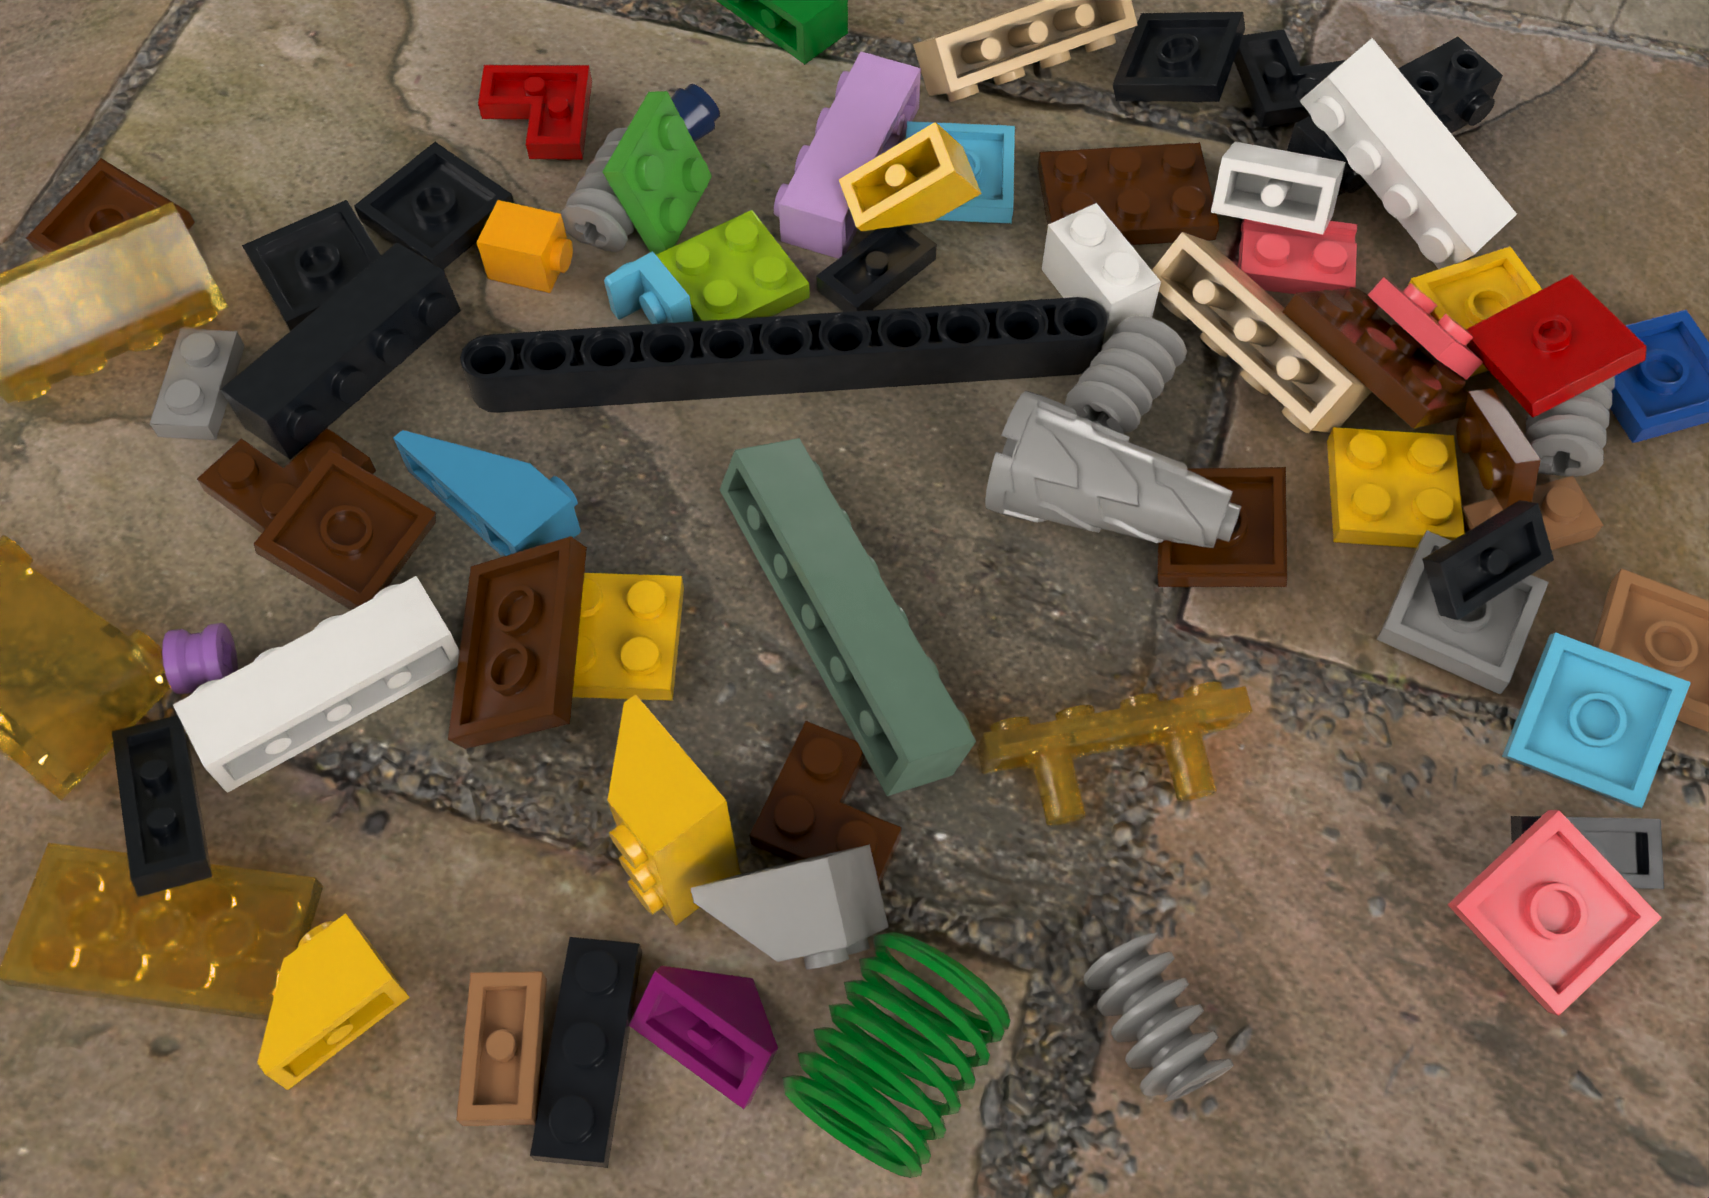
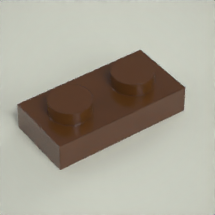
[1456,388,1541,510]

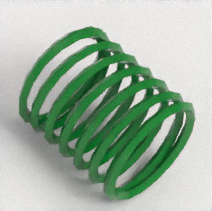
[782,932,1011,1178]

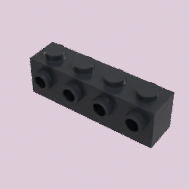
[1287,37,1503,197]
[220,243,461,459]

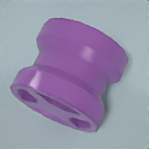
[162,623,238,695]

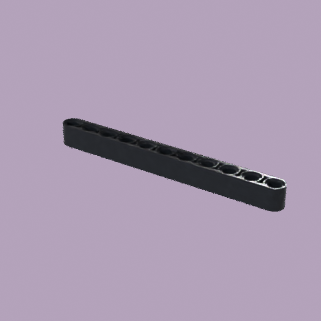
[460,297,1107,413]

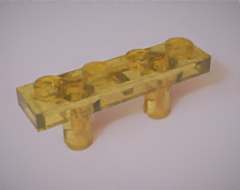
[977,682,1253,826]

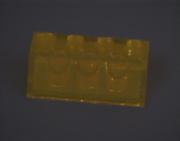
[0,202,229,404]

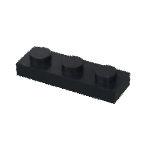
[112,715,213,897]
[530,937,642,1168]

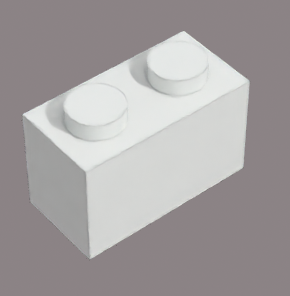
[1211,142,1346,235]
[1042,203,1161,347]

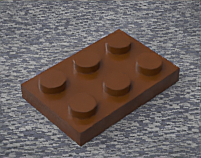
[1037,142,1219,245]
[1282,288,1468,429]
[448,536,587,749]

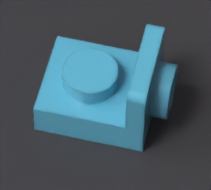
[604,251,694,324]

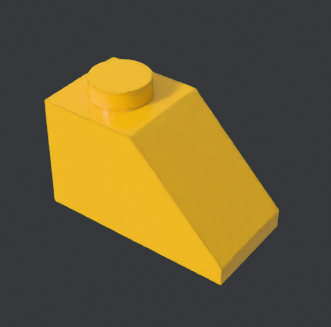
[839,122,982,231]
[257,913,410,1090]

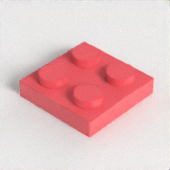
[1448,810,1662,1016]

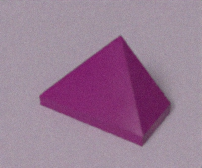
[629,965,778,1109]

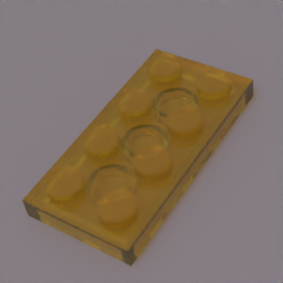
[0,843,323,1021]

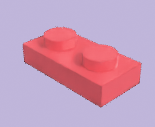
[1368,277,1483,380]

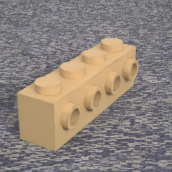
[913,0,1138,102]
[1152,232,1372,433]

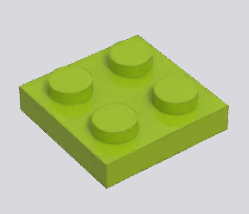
[656,210,810,321]

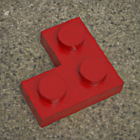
[478,65,592,160]

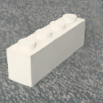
[1300,38,1517,269]
[173,576,459,793]

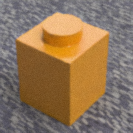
[477,200,573,293]

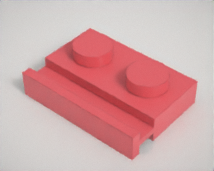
[1238,219,1357,294]

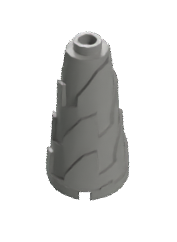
[985,391,1242,548]

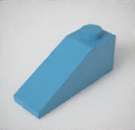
[393,430,581,557]

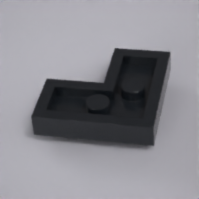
[1234,29,1345,128]

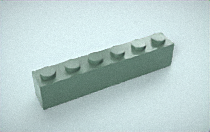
[719,438,976,796]

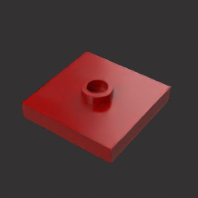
[1466,274,1646,418]

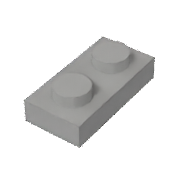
[149,328,245,440]

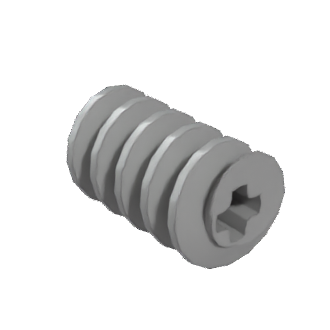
[560,128,635,252]
[1065,316,1187,434]
[1524,376,1615,477]
[1083,932,1234,1102]

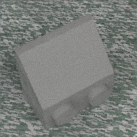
[691,844,888,969]

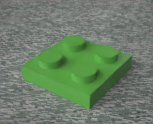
[602,91,712,255]

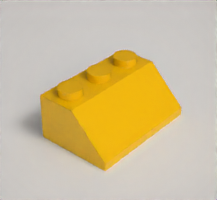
[607,694,741,926]

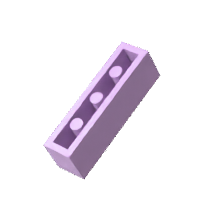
[774,52,921,259]

